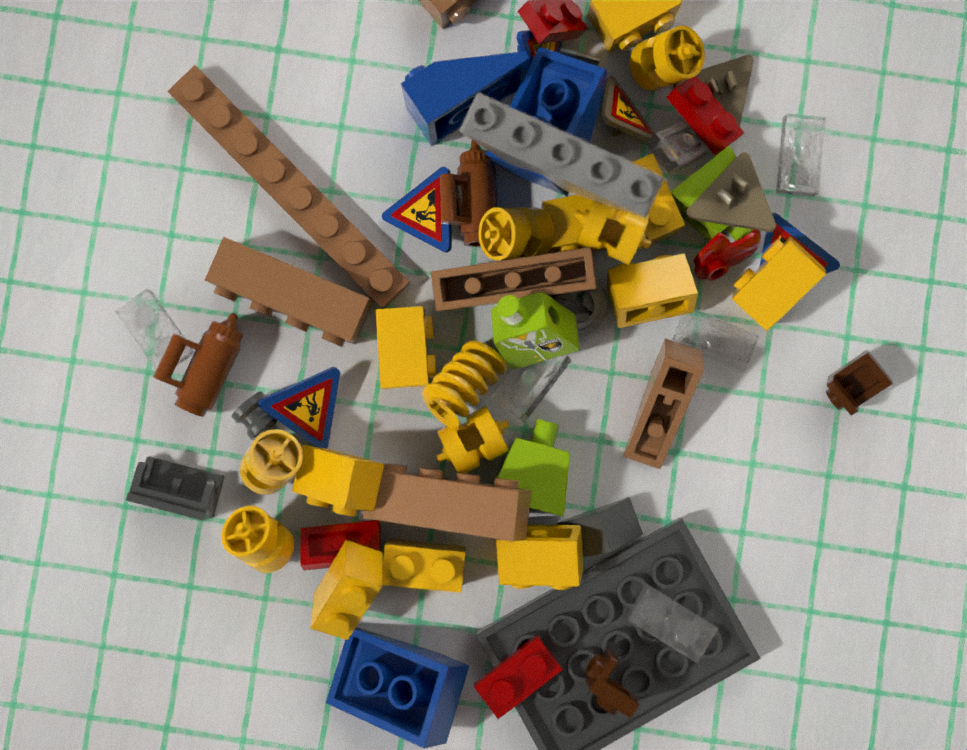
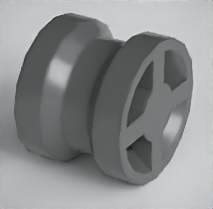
[231,391,278,440]

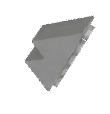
[459,93,665,218]

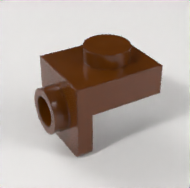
[826,349,893,416]
[585,648,639,719]

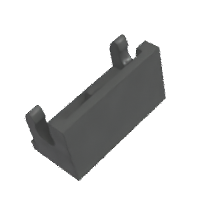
[126,456,225,521]

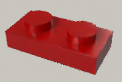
[517,0,588,44]
[666,76,744,156]
[300,520,382,571]
[474,635,562,719]

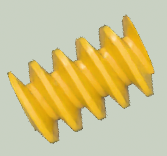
[422,341,507,428]

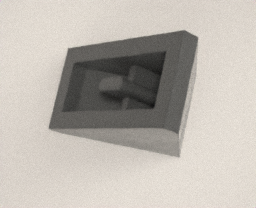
[556,497,643,558]

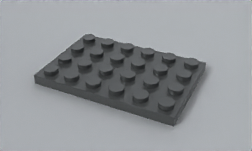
[475,517,761,750]

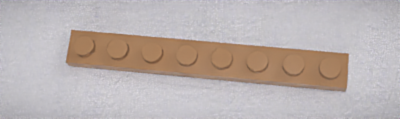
[167,65,410,309]

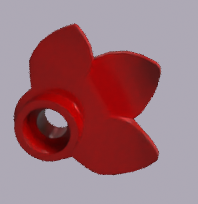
[693,229,761,281]

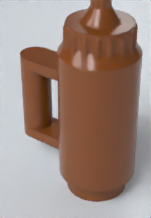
[440,140,497,247]
[153,313,243,417]

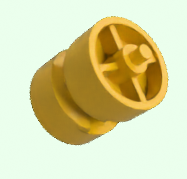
[630,25,705,91]
[573,201,652,265]
[478,207,554,261]
[437,406,509,473]
[240,429,303,495]
[221,506,294,573]

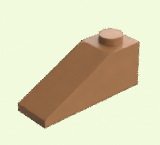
[624,338,704,469]

